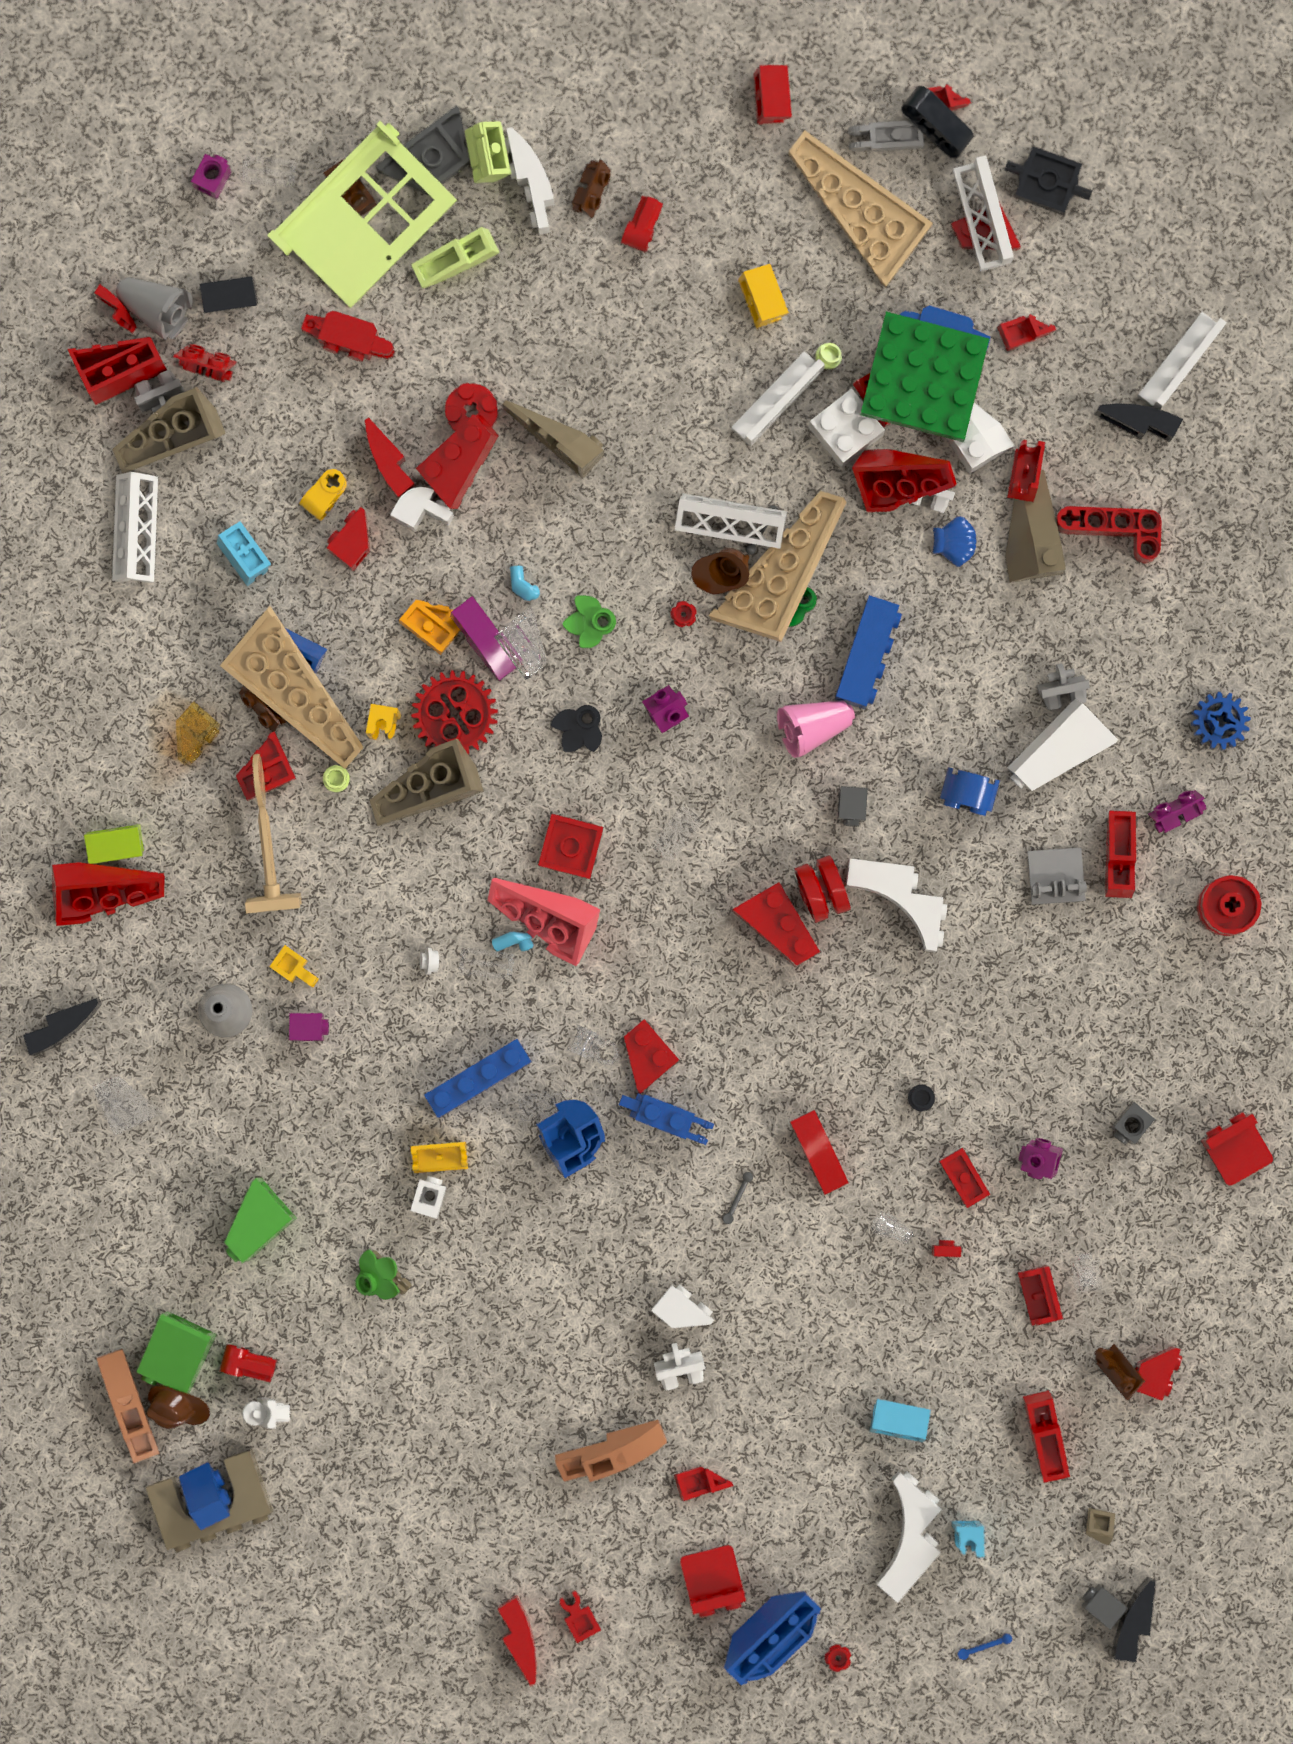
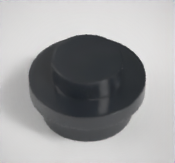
[908,1084,935,1112]

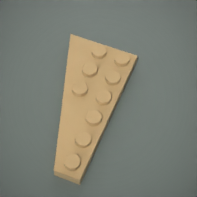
[789,130,933,289]
[708,491,847,642]
[220,606,363,769]

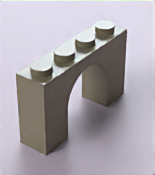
[146,1449,273,1552]

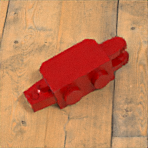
[301,310,395,362]

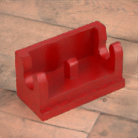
[753,65,792,125]
[1007,440,1046,502]
[1018,1265,1063,1326]

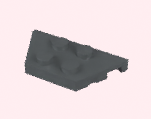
[376,105,470,195]

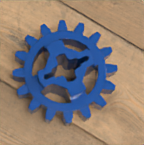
[1191,692,1251,751]

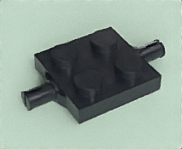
[1004,146,1093,215]

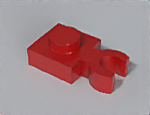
[559,1590,601,1644]

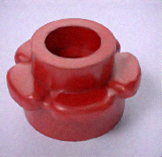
[670,601,697,627]
[824,1644,851,1672]

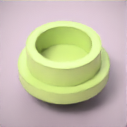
[815,343,842,369]
[323,765,350,792]

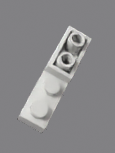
[504,127,554,235]

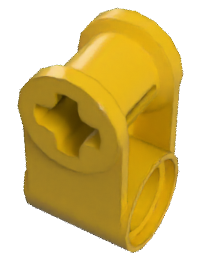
[299,469,347,521]

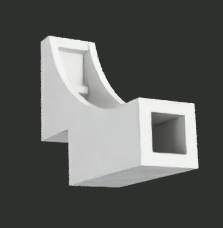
[845,859,947,952]
[875,1471,942,1603]

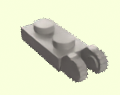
[848,120,924,152]

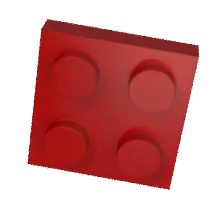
[538,814,604,880]

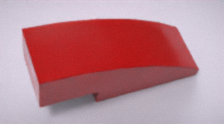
[365,417,416,500]
[1105,810,1137,898]
[789,1110,849,1195]
[1023,1390,1070,1483]
[497,1595,537,1686]

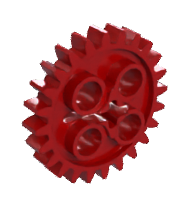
[411,670,499,756]

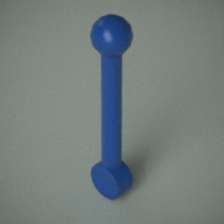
[958,1633,1013,1660]

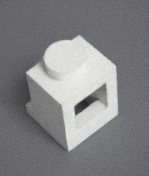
[410,1176,447,1219]

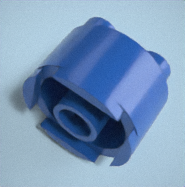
[940,767,1000,816]

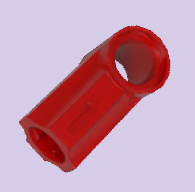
[621,195,663,253]
[219,1344,277,1383]

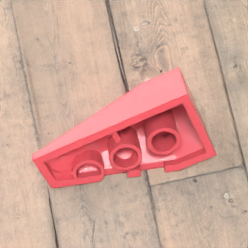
[487,878,600,966]

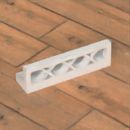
[953,155,1014,271]
[1137,312,1227,409]
[731,351,825,447]
[112,472,158,583]
[675,494,787,548]

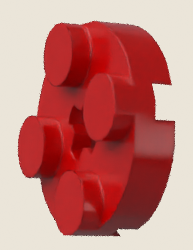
[445,383,498,431]

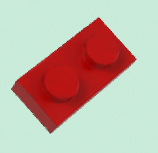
[939,1148,991,1208]

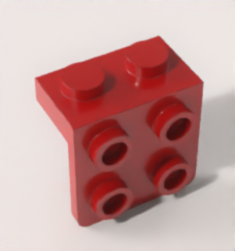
[1201,1112,1273,1186]
[680,1545,746,1617]

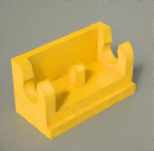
[738,264,789,329]
[366,704,401,740]
[411,1142,468,1173]

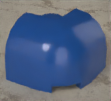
[536,1100,605,1178]

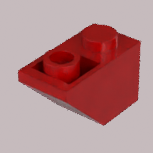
[327,507,370,572]
[1135,1346,1182,1401]

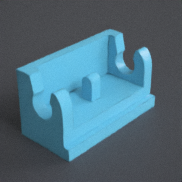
[216,521,271,586]
[869,1399,931,1443]
[951,1521,985,1557]

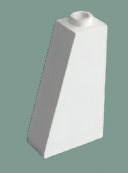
[1007,699,1118,791]

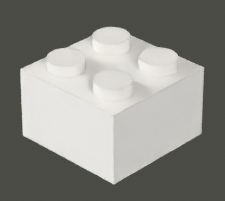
[808,388,885,468]

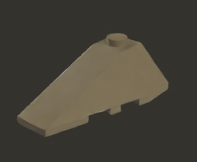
[112,387,226,474]
[503,400,604,479]
[1005,470,1066,583]
[370,739,484,826]

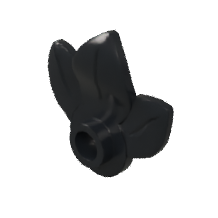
[551,705,602,753]

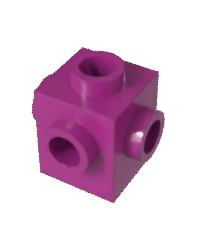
[642,685,689,733]
[1019,1138,1063,1179]

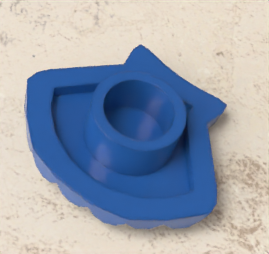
[933,516,976,567]

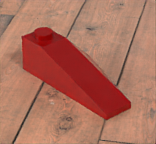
[852,449,957,512]
[52,862,165,926]

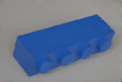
[835,595,902,709]
[424,1039,532,1118]

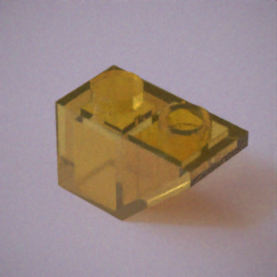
[176,701,221,765]

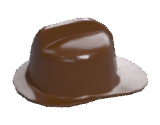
[691,548,750,595]
[147,1385,210,1429]

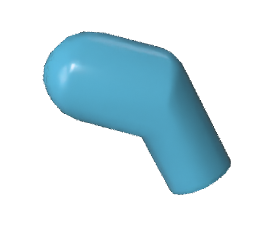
[510,566,540,601]
[492,932,534,952]

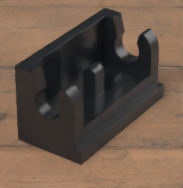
[199,276,258,313]

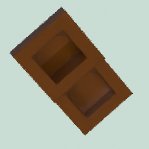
[323,158,377,216]

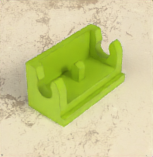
[84,824,144,864]

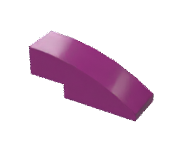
[450,596,520,681]

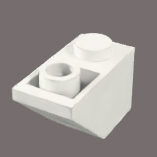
[651,1284,714,1328]

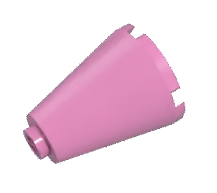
[777,700,855,758]

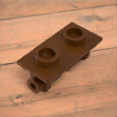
[571,159,611,218]
[239,685,287,732]
[1094,1344,1145,1401]

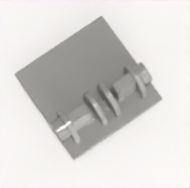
[1027,847,1087,905]

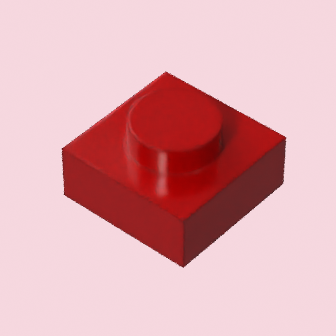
[932,1240,961,1257]

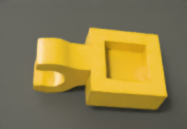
[269,945,319,987]

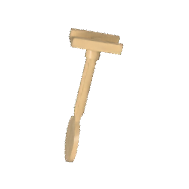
[245,754,302,913]

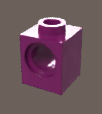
[191,154,232,200]
[289,1013,329,1041]

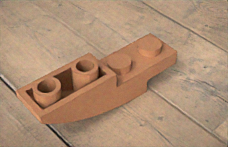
[97,1348,160,1463]
[555,1420,667,1482]

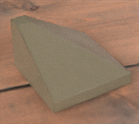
[1085,1508,1116,1545]

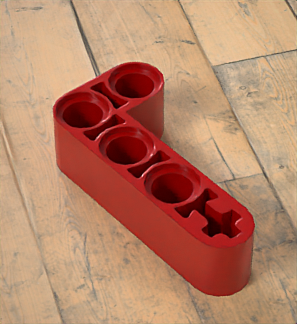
[1055,506,1162,564]

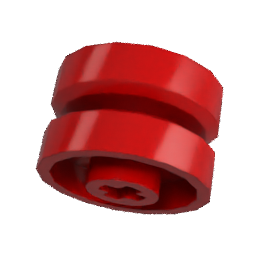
[794,855,851,923]
[1196,875,1262,937]

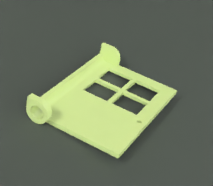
[267,121,457,308]

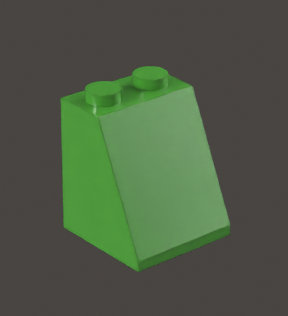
[224,1178,297,1263]
[137,1311,217,1394]

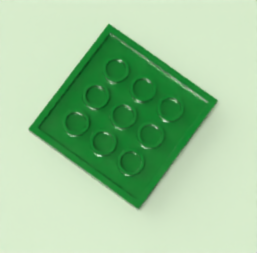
[860,311,989,442]

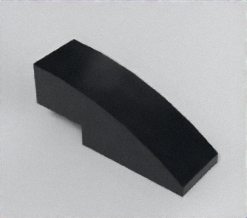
[1094,403,1183,442]
[23,998,102,1056]
[1111,1577,1156,1662]

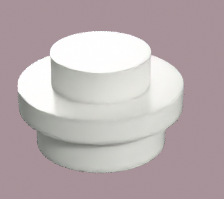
[420,948,439,975]

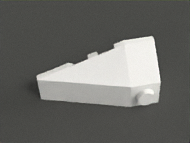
[946,403,1014,474]

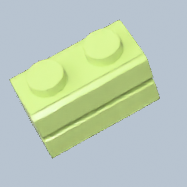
[464,121,511,183]

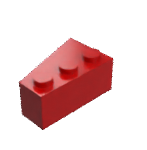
[67,337,167,405]
[416,415,499,509]
[732,882,820,967]

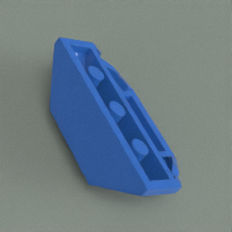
[724,1591,821,1685]

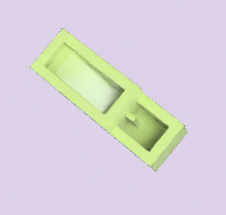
[411,227,500,288]

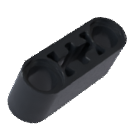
[901,86,974,158]

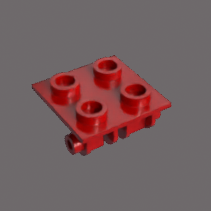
[173,344,237,382]

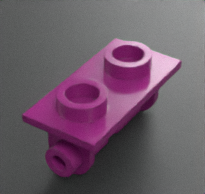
[1148,790,1207,833]

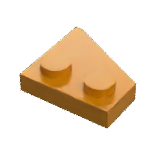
[399,600,461,655]

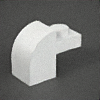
[390,487,454,532]

